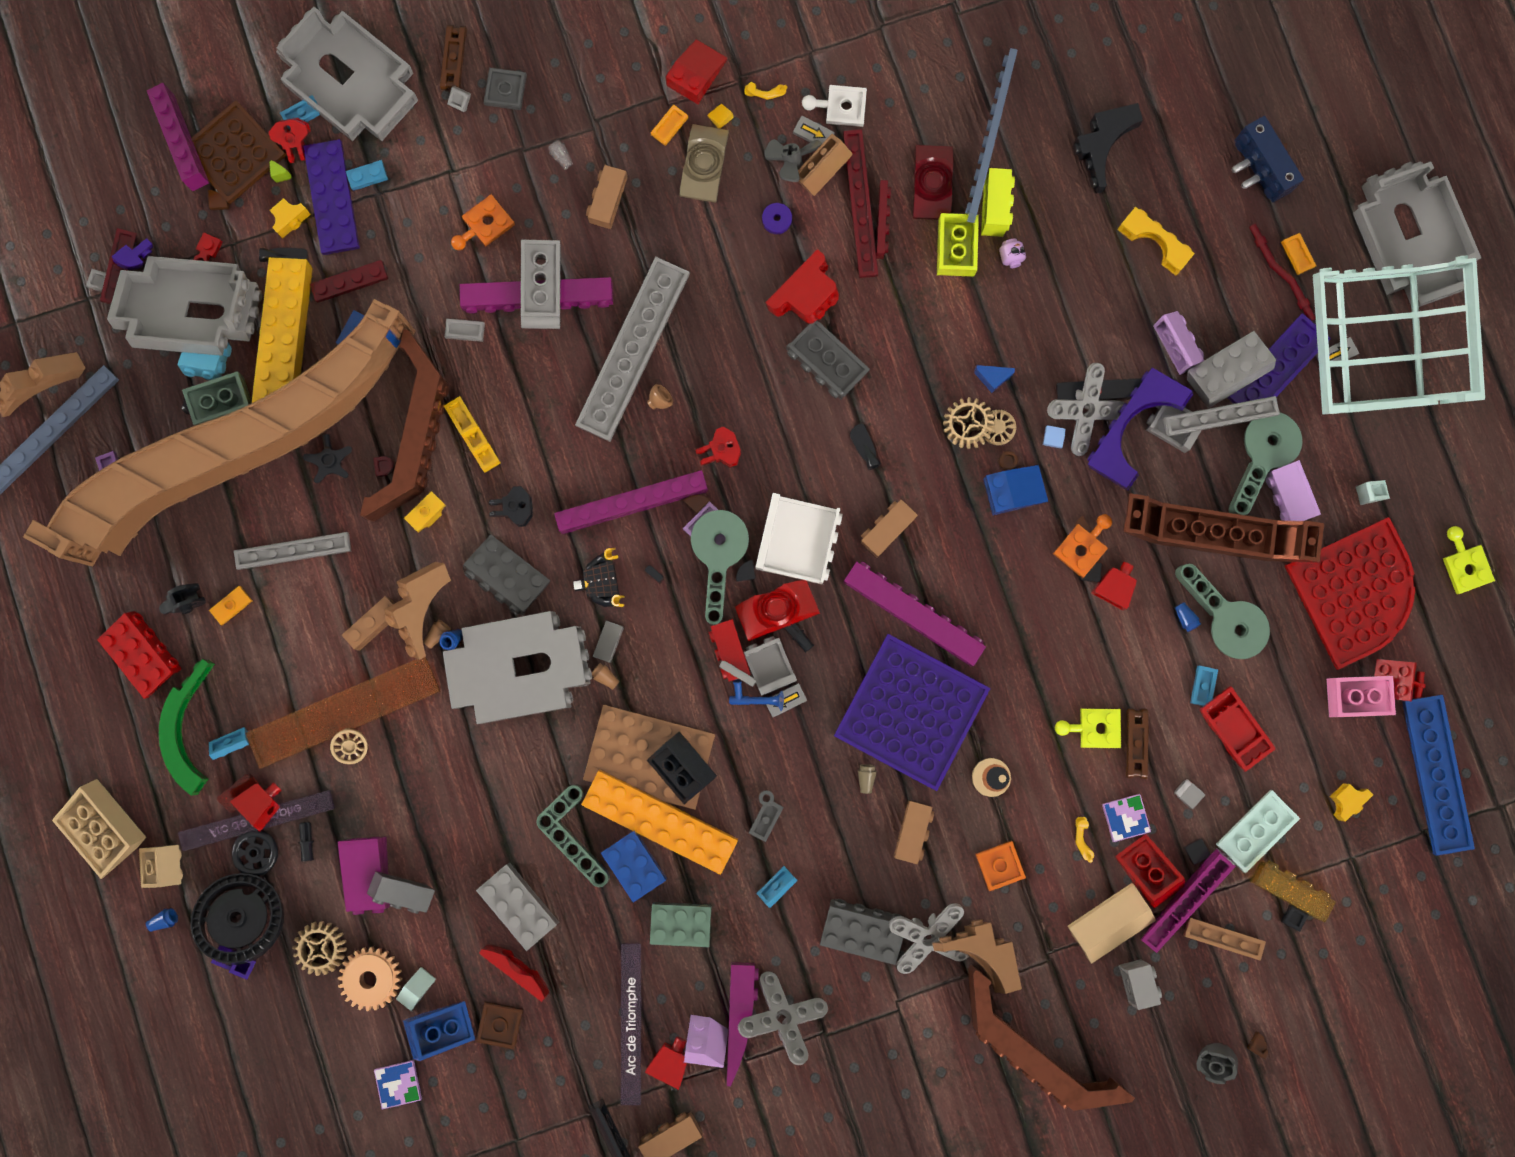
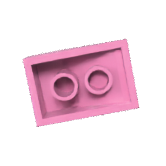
[1326,676,1396,717]

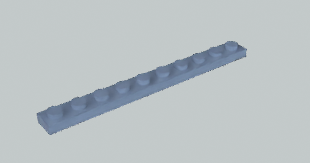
[965,48,1018,223]
[0,365,119,494]

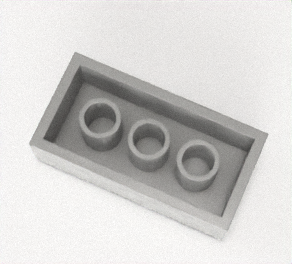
[1187,331,1276,409]
[476,863,559,951]

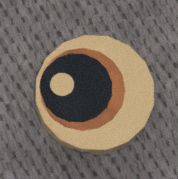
[972,758,1011,797]

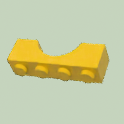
[1117,207,1195,276]

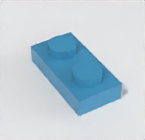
[280,95,320,130]
[346,160,388,191]
[1190,665,1218,706]
[209,727,249,760]
[756,866,798,908]

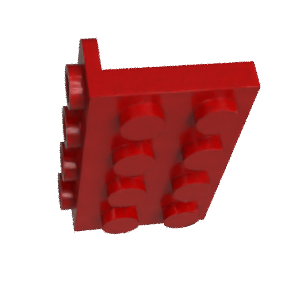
[97,611,181,699]

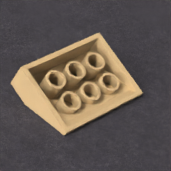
[52,779,146,879]

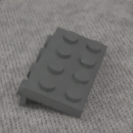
[786,320,870,400]
[463,534,550,616]
[820,899,903,965]

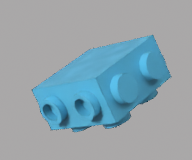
[177,343,232,380]

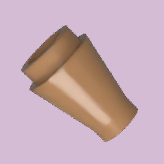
[423,620,451,649]
[592,663,619,690]

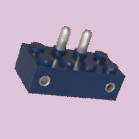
[1232,116,1304,203]

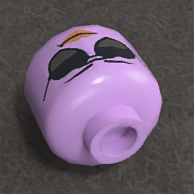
[999,239,1026,268]

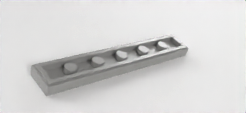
[1163,396,1280,437]
[234,532,351,570]

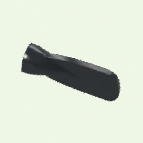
[259,248,308,262]
[850,424,881,470]

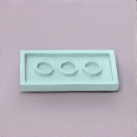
[1216,790,1300,873]

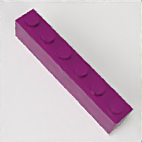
[146,83,209,191]

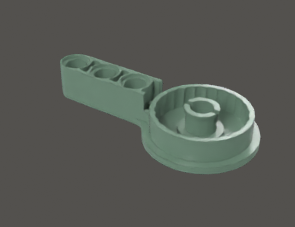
[1228,412,1302,515]
[691,510,749,625]
[1175,564,1270,659]

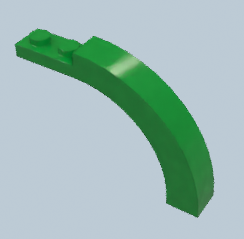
[159,659,215,796]

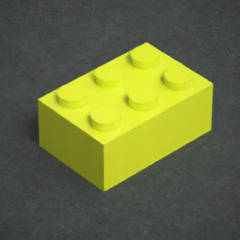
[981,168,1015,237]
[937,213,979,277]

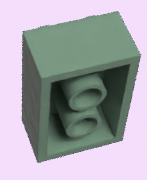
[650,902,712,947]

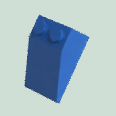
[983,465,1048,515]
[403,1001,475,1061]

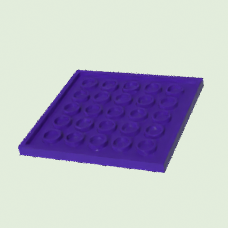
[834,634,990,791]

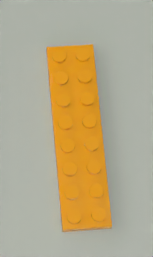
[581,769,738,875]

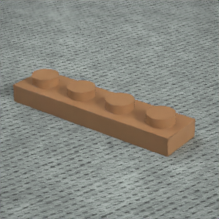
[1183,917,1266,961]

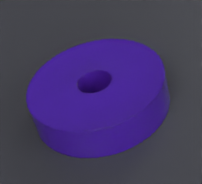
[762,203,792,234]

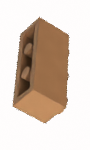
[798,134,853,196]
[586,165,628,229]
[860,500,918,558]
[342,596,395,651]
[893,800,934,864]
[638,1112,703,1157]

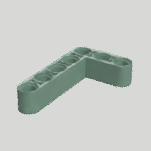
[536,785,610,887]

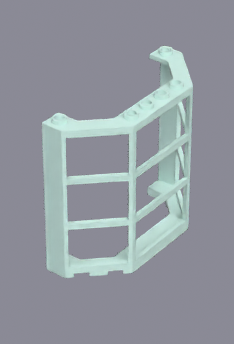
[1313,255,1485,415]

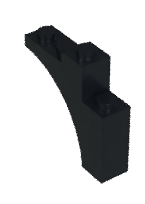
[1073,103,1143,194]

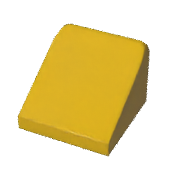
[707,104,733,129]

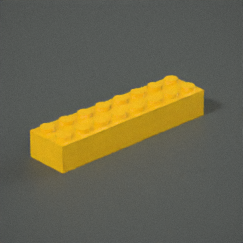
[252,257,313,403]

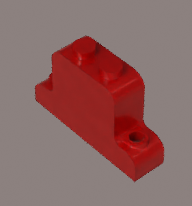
[766,249,839,324]

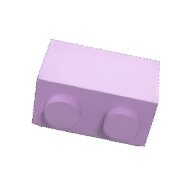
[684,1015,729,1068]

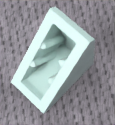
[1356,480,1390,505]
[396,967,436,1011]

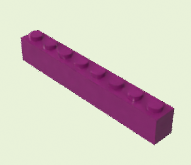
[460,277,613,313]
[554,470,708,534]
[843,561,986,667]

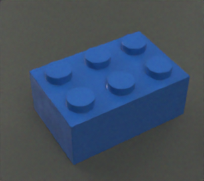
[601,830,667,902]

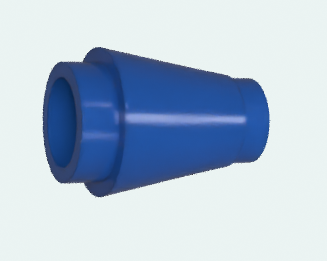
[1175,602,1201,632]
[439,629,463,650]
[146,908,178,932]

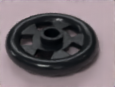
[231,829,278,876]

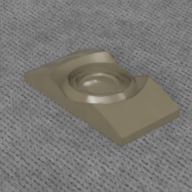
[679,124,729,203]

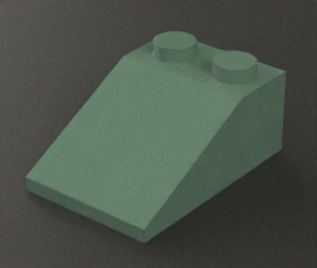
[182,371,252,426]

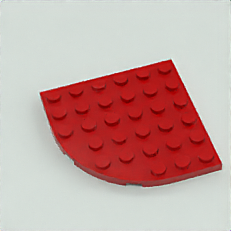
[1285,517,1415,670]

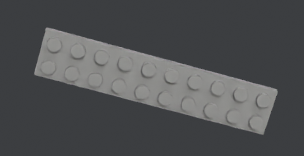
[575,257,690,442]

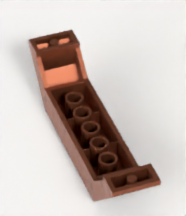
[360,329,449,522]
[1124,493,1324,562]
[968,964,1135,1111]

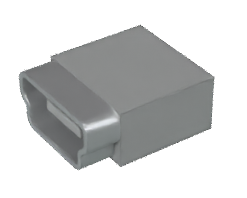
[1174,779,1205,809]

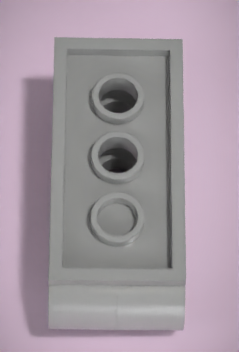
[521,240,561,329]

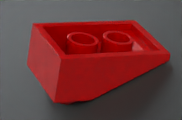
[666,39,727,104]
[1115,834,1185,908]

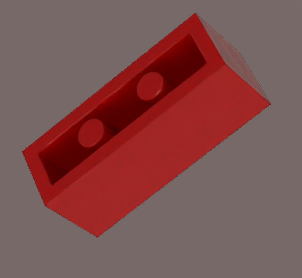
[708,619,751,682]

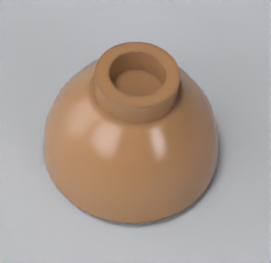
[647,384,673,409]

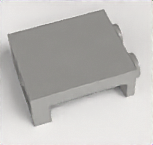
[1146,406,1201,453]
[744,636,797,696]

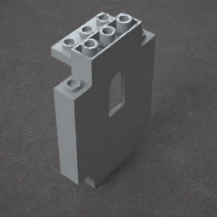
[276,7,418,141]
[1353,161,1481,307]
[107,256,262,356]
[443,611,592,724]

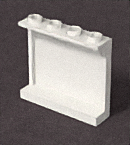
[756,493,843,584]

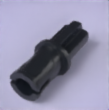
[784,623,814,653]
[298,822,314,861]

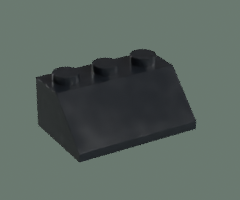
[647,731,717,805]

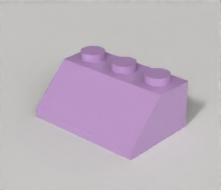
[1153,311,1204,375]
[1266,460,1321,521]

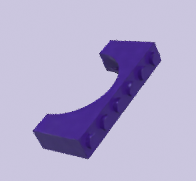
[1087,368,1193,491]

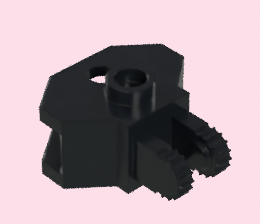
[489,486,533,527]
[159,583,206,614]

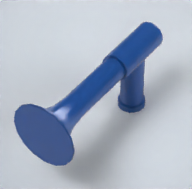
[729,679,784,711]

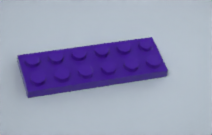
[303,139,360,255]
[1227,313,1331,404]

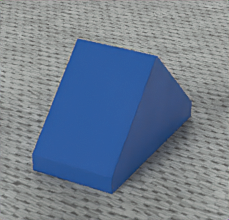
[974,365,1015,393]

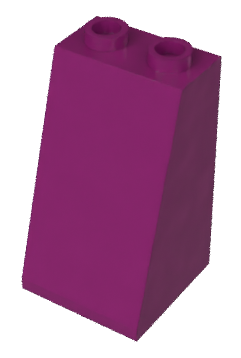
[338,836,390,915]

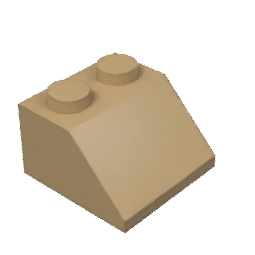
[139,845,183,888]

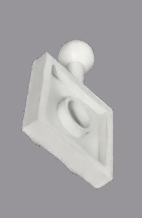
[802,85,867,127]

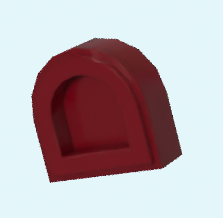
[373,456,395,477]

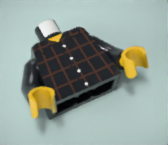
[573,548,625,607]

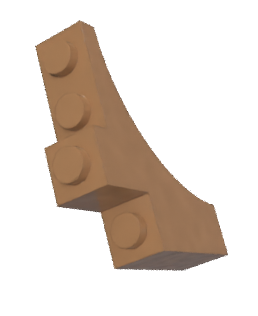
[0,352,85,417]
[384,562,451,660]
[932,919,1022,994]

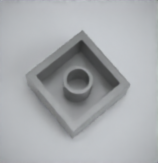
[1119,959,1162,1010]

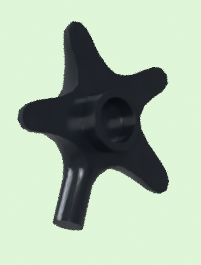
[303,434,352,483]

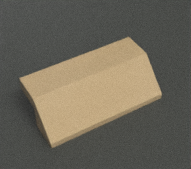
[1068,883,1156,964]

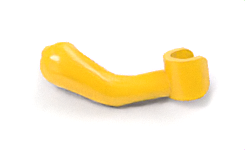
[744,82,787,100]
[1075,817,1094,863]

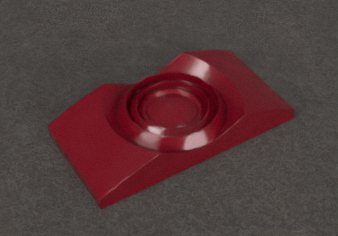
[913,145,953,220]

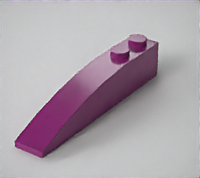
[1141,848,1236,953]
[727,962,759,1087]

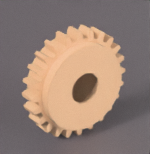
[338,946,402,1011]

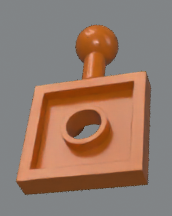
[451,194,515,250]
[1053,514,1112,578]

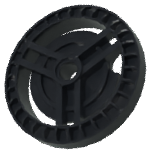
[191,873,284,965]

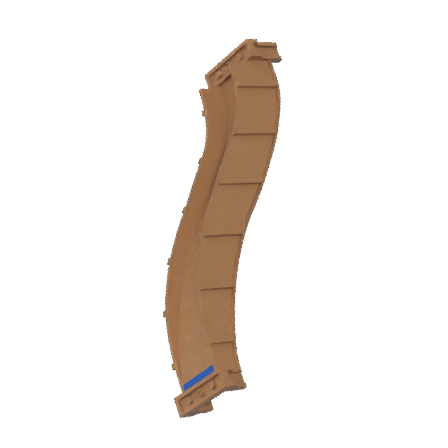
[23,299,416,567]

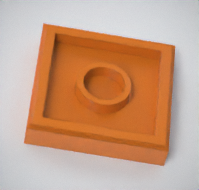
[975,841,1026,891]

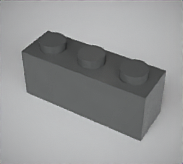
[367,871,435,914]

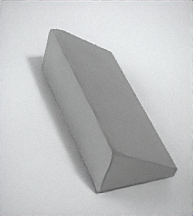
[593,621,624,663]

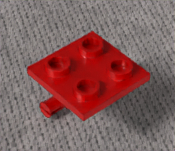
[1374,659,1426,702]

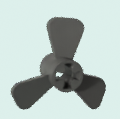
[764,139,822,182]

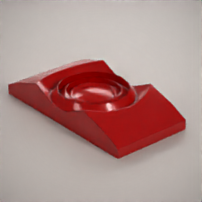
[735,580,820,641]
[1199,686,1276,772]
[479,944,550,1002]

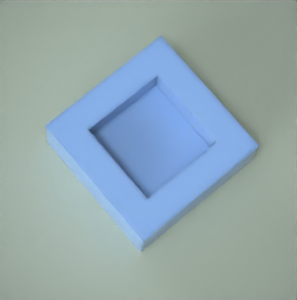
[1043,425,1066,448]

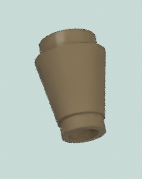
[858,764,877,794]

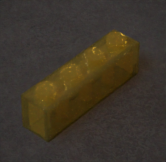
[1250,860,1336,922]

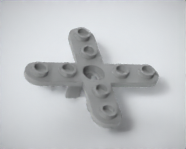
[1047,363,1125,456]
[889,903,969,974]
[738,972,828,1065]

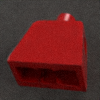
[1091,562,1137,611]
[230,782,282,832]
[645,1036,687,1090]

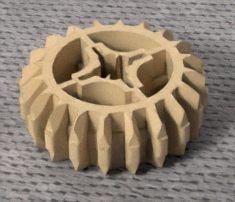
[943,397,995,449]
[293,921,347,976]

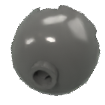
[1196,1043,1238,1084]

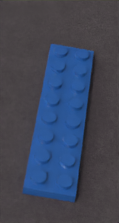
[1402,695,1475,856]

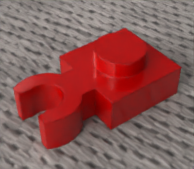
[193,233,223,262]

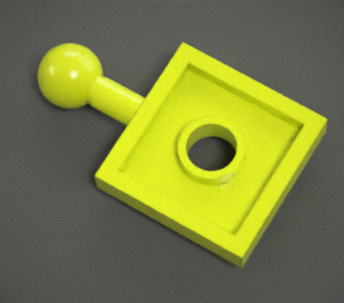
[1443,526,1495,594]
[1055,709,1121,748]

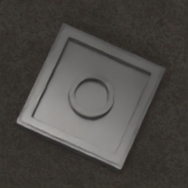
[483,67,527,110]

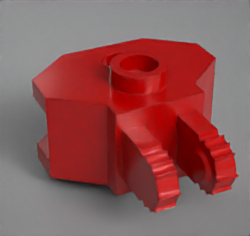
[269,117,311,163]
[695,427,741,468]

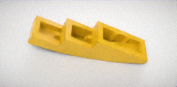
[444,396,501,473]

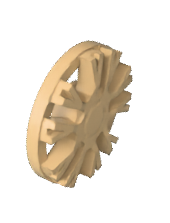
[981,410,1016,445]
[330,728,368,764]

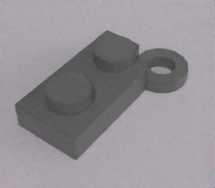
[749,790,784,842]

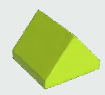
[270,160,292,183]

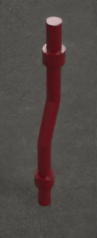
[1249,223,1316,321]

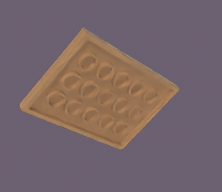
[583,705,715,810]

